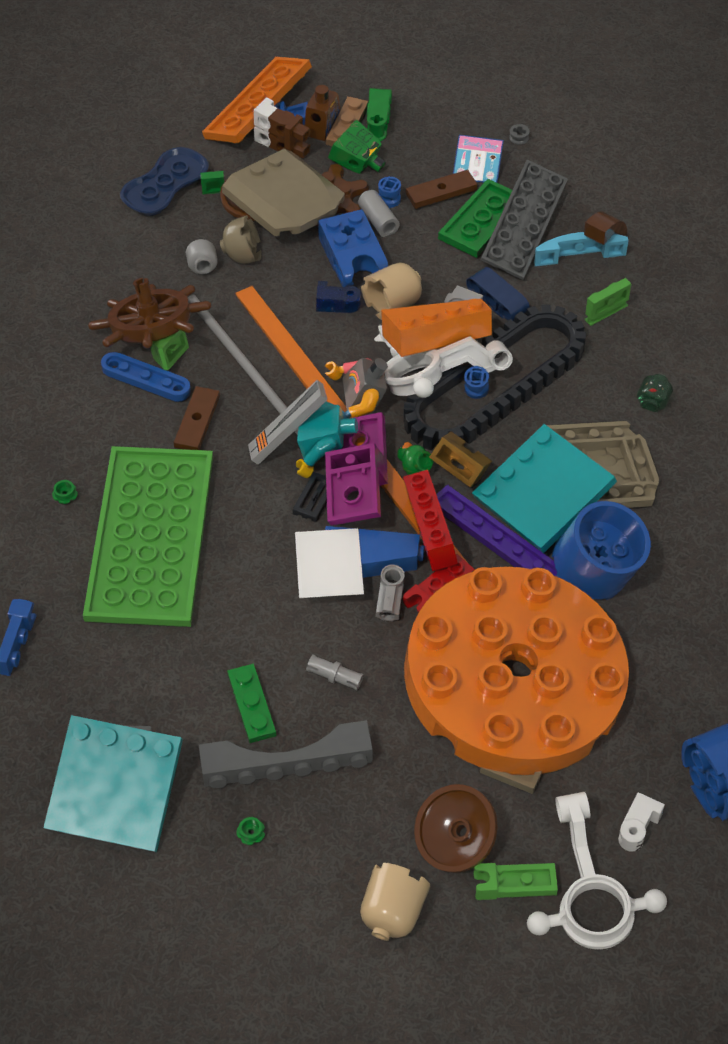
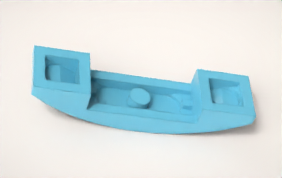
[534,232,628,266]

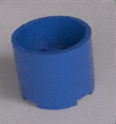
[552,501,651,600]
[681,723,728,821]

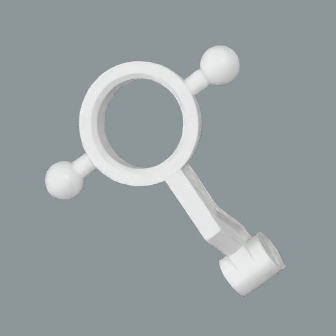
[385,336,513,398]
[527,792,667,949]

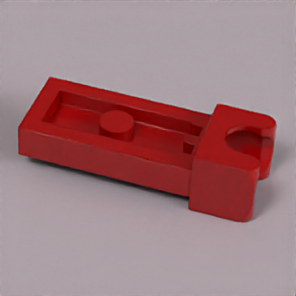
[403,554,475,613]

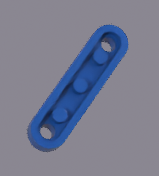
[101,352,191,401]

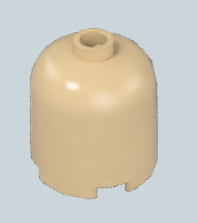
[361,262,422,320]
[360,863,430,941]

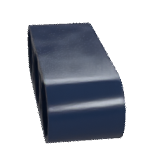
[466,267,530,321]

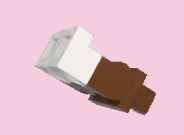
[254,97,310,158]

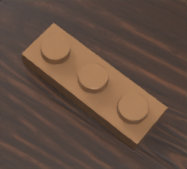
[326,97,368,146]

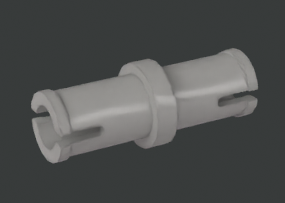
[306,655,364,690]

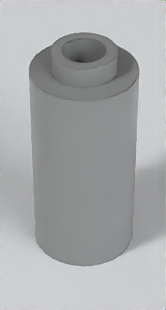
[358,190,400,237]

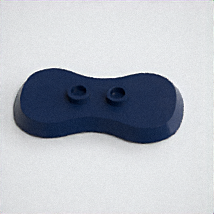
[120,147,209,216]

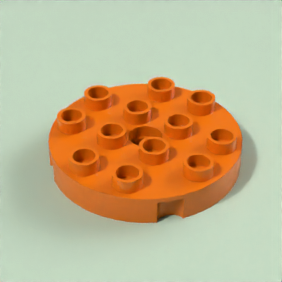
[404,567,629,775]

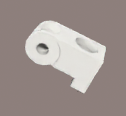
[618,792,665,851]

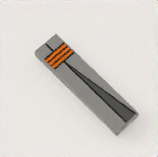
[248,380,327,464]

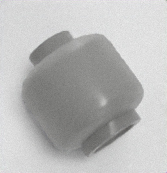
[186,239,218,274]

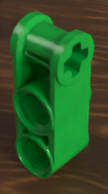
[367,88,392,141]

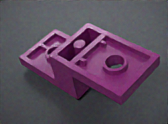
[325,412,388,526]

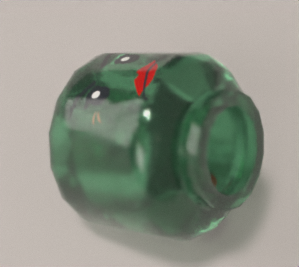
[637,374,673,412]

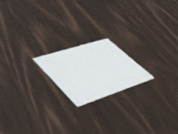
[295,528,364,598]

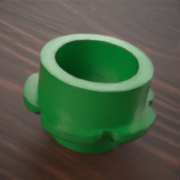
[52,480,78,504]
[236,817,265,845]

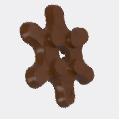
[316,164,369,226]

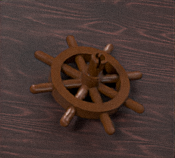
[88,278,211,349]

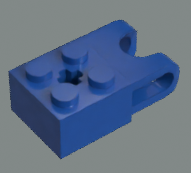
[318,209,388,288]

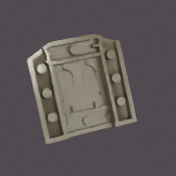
[222,149,345,236]
[547,421,659,508]

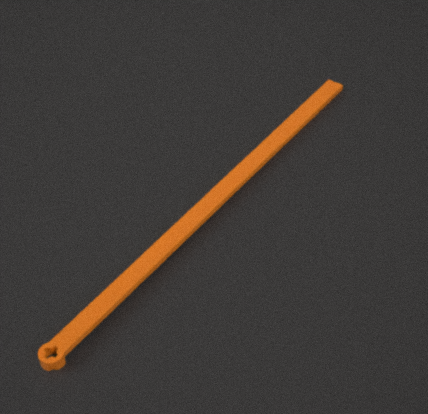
[236,286,468,563]

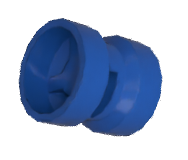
[378,176,401,208]
[464,366,489,399]

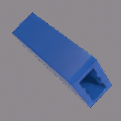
[325,526,424,578]

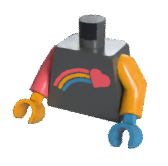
[325,358,388,419]

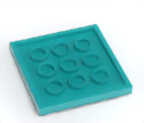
[472,424,617,553]
[43,715,183,852]

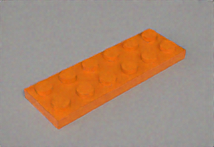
[202,57,312,143]

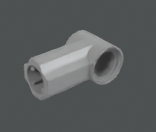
[376,565,405,621]

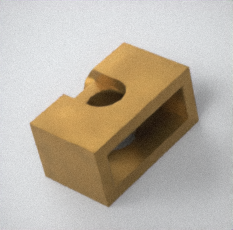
[429,431,492,487]

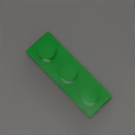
[227,663,276,744]

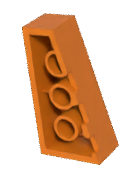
[381,299,492,357]

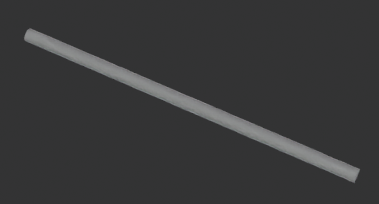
[188,294,298,435]

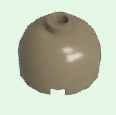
[220,215,261,264]

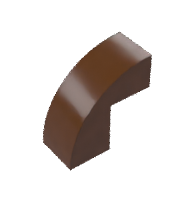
[584,211,627,245]

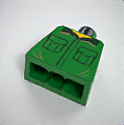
[328,120,386,174]

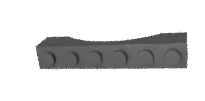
[199,720,373,788]

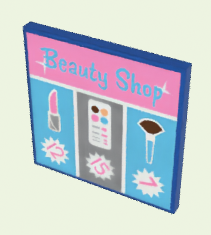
[453,135,504,183]

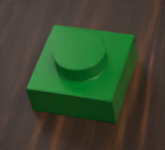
[200,171,224,194]

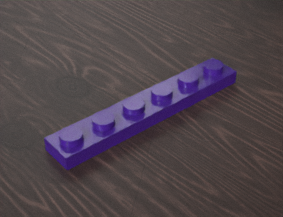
[436,485,557,576]

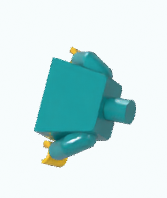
[296,401,358,478]

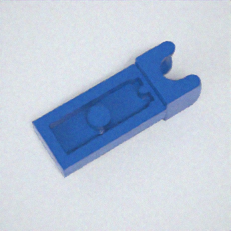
[0,599,37,676]

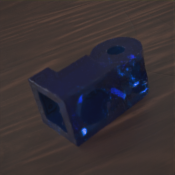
[316,281,361,313]

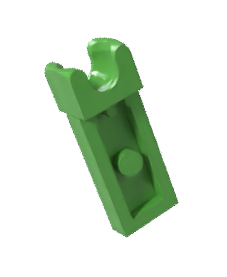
[474,863,558,900]

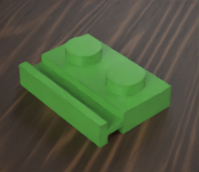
[585,278,631,326]

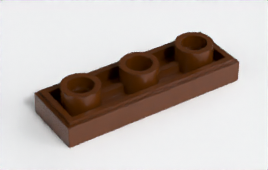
[406,170,477,209]
[174,386,220,450]

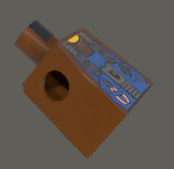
[305,85,340,141]

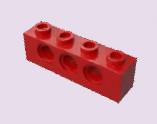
[403,470,458,571]

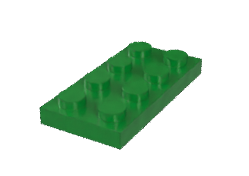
[438,179,512,258]

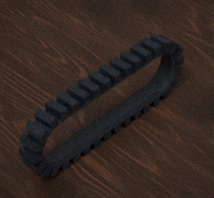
[403,305,586,451]

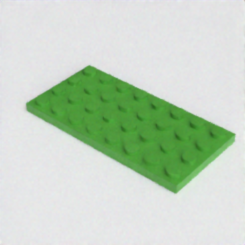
[83,446,213,627]

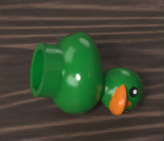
[397,442,433,475]

